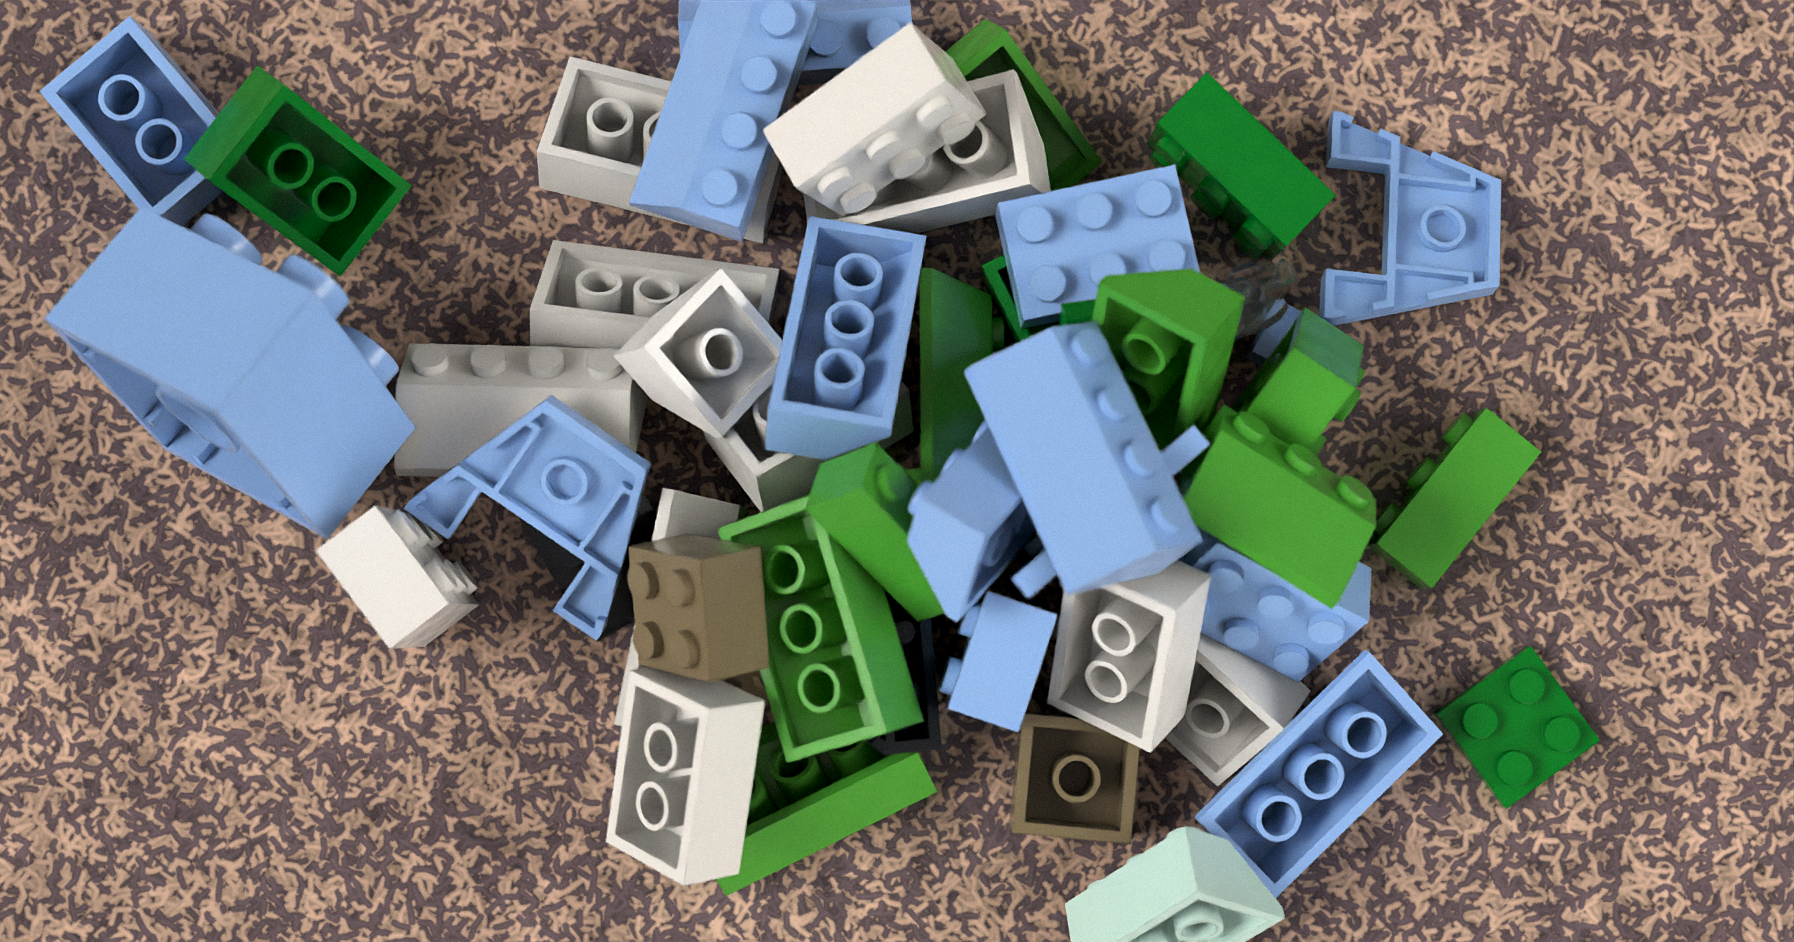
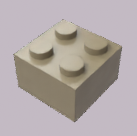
[628,534,769,683]
[1009,711,1140,844]

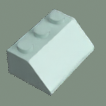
[1065,826,1285,942]

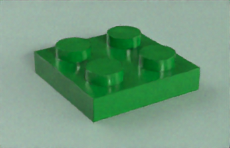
[1434,645,1600,809]

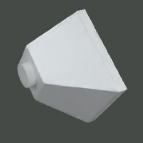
[614,268,782,438]

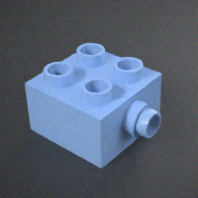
[44,207,416,539]

